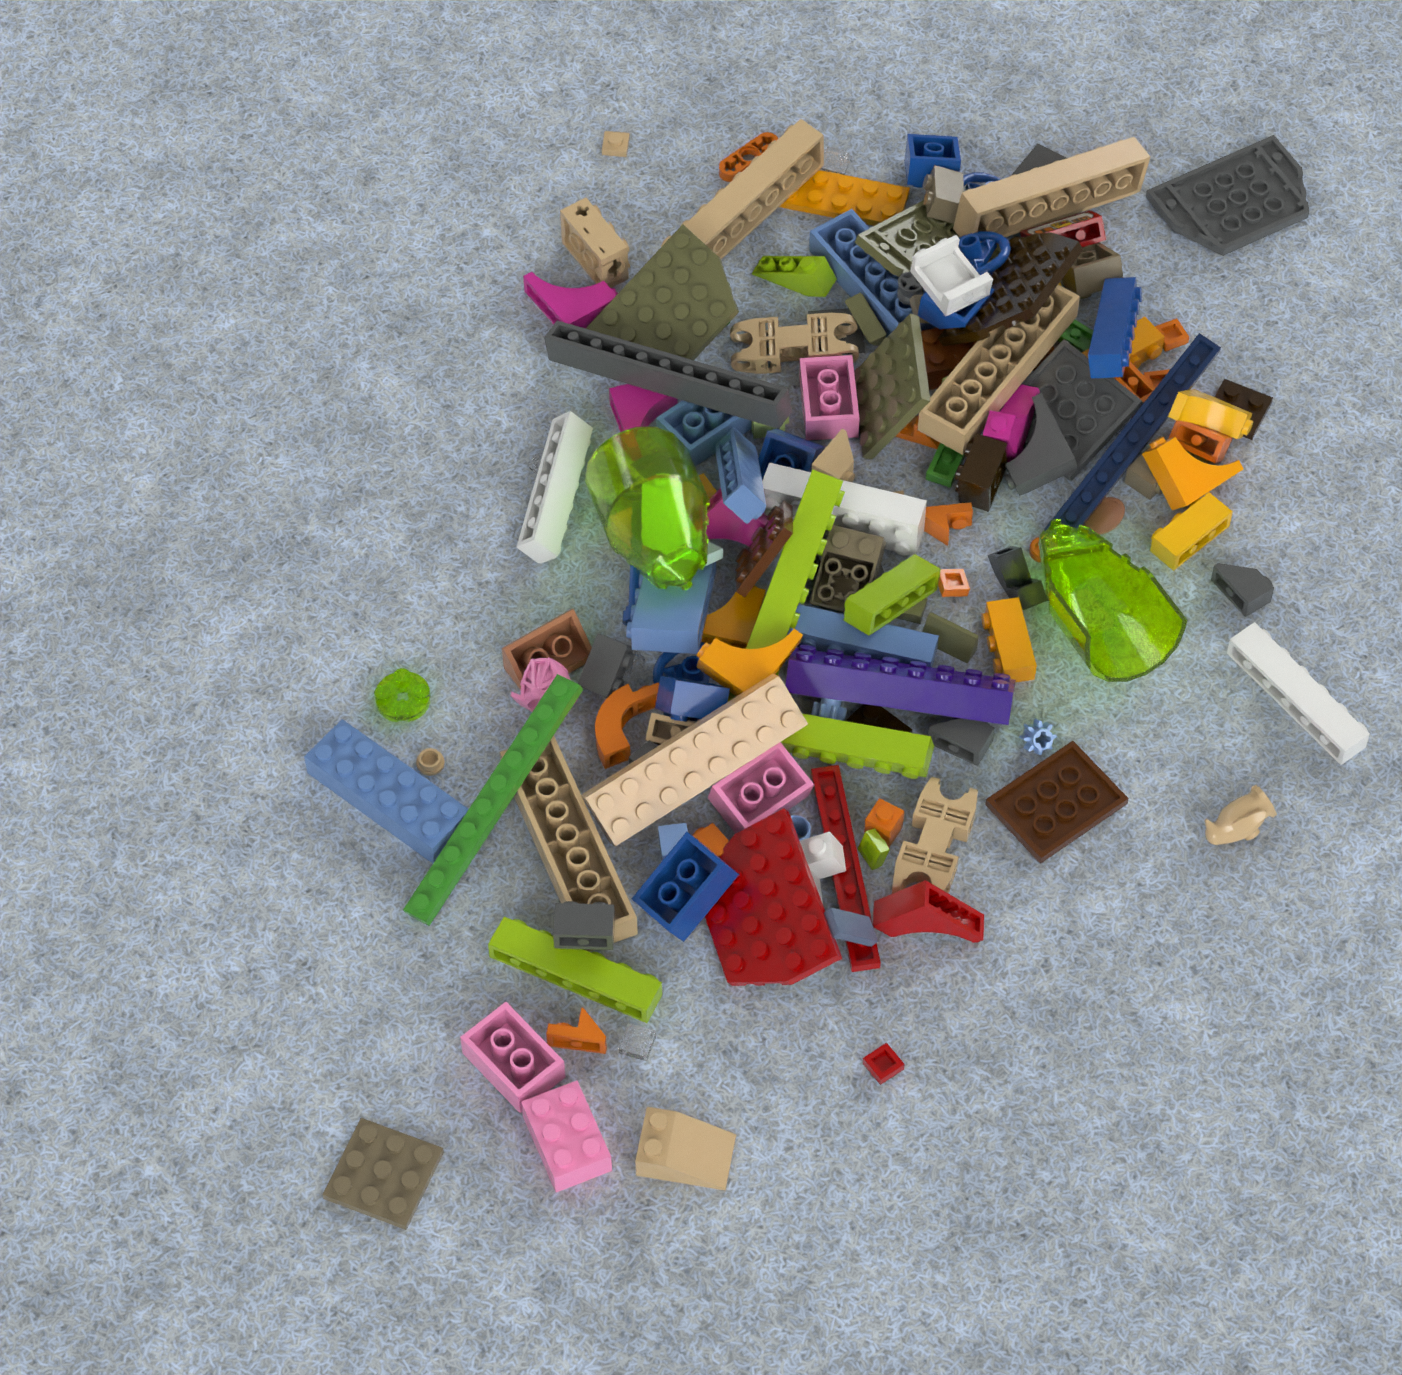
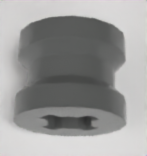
[897,272,923,305]

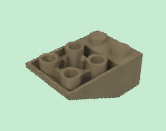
[810,525,886,613]

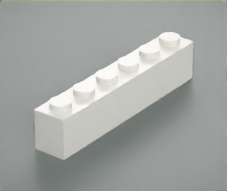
[516,411,593,564]
[1227,622,1370,765]

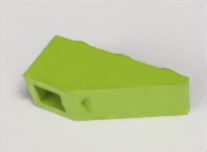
[751,256,837,297]

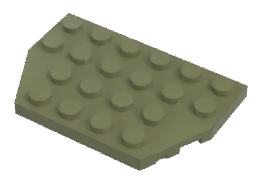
[855,200,1001,277]
[586,224,739,360]

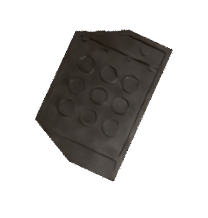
[938,232,1084,346]

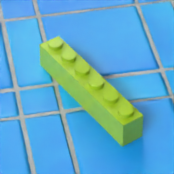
[781,714,934,779]
[488,916,663,1023]

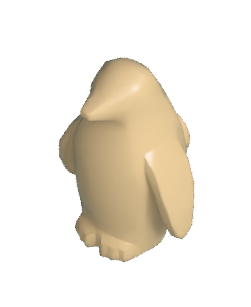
[1204,785,1277,845]

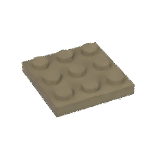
[322,1118,444,1230]

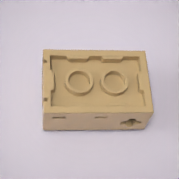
[560,198,630,288]

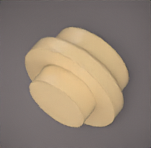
[416,748,445,776]

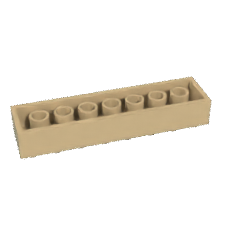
[661,119,824,259]
[953,137,1150,243]
[918,285,1080,455]
[581,674,808,847]
[500,736,638,952]

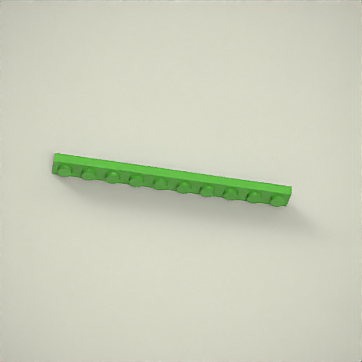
[403,674,583,926]

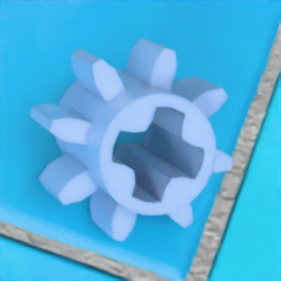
[811,698,847,721]
[1019,718,1057,755]

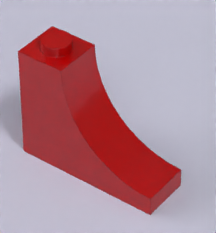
[873,880,984,943]

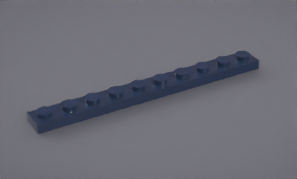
[1044,333,1221,548]

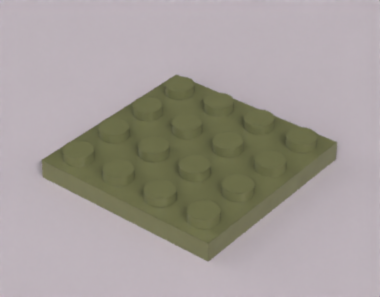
[854,313,930,459]

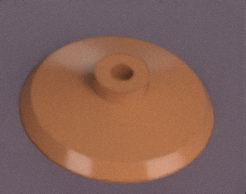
[1081,497,1125,535]

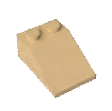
[635,1107,736,1191]

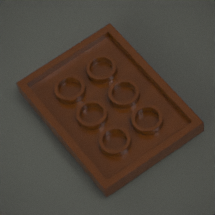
[985,741,1129,864]

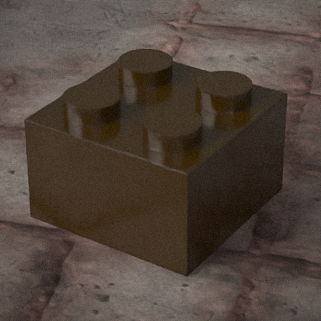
[955,434,1007,512]

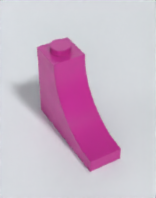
[523,272,618,329]
[609,384,678,464]
[983,385,1040,462]
[690,488,769,547]

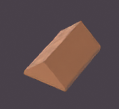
[502,609,592,690]

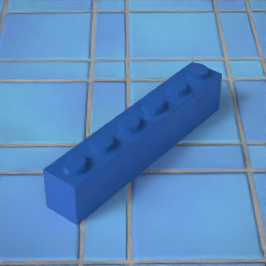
[1088,277,1142,378]

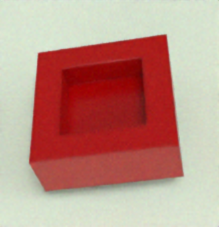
[862,1042,905,1085]

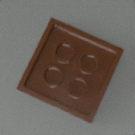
[735,500,793,597]

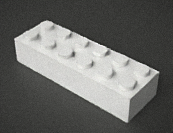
[762,463,927,556]

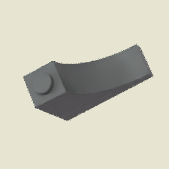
[1004,393,1078,496]

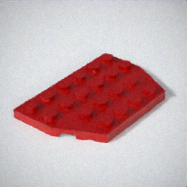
[705,808,842,986]

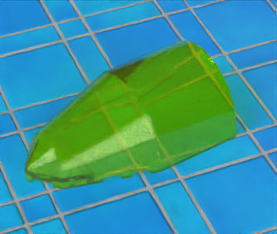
[585,427,710,590]
[1038,519,1187,682]

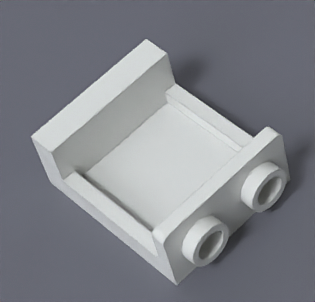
[910,235,993,316]

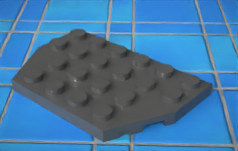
[1146,135,1309,256]

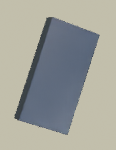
[824,907,878,947]

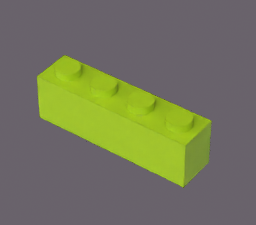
[843,554,941,636]

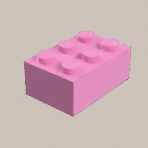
[799,355,859,440]
[708,742,814,834]
[460,1002,566,1113]
[521,1080,612,1192]

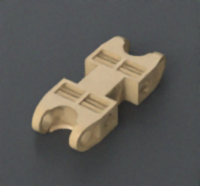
[730,312,859,374]
[892,777,978,894]

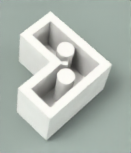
[800,832,846,904]

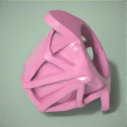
[510,657,578,712]

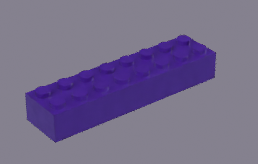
[785,645,1016,725]

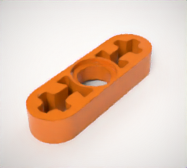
[719,132,778,182]

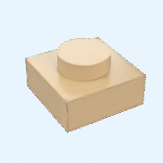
[602,131,630,157]

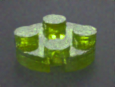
[374,668,431,722]

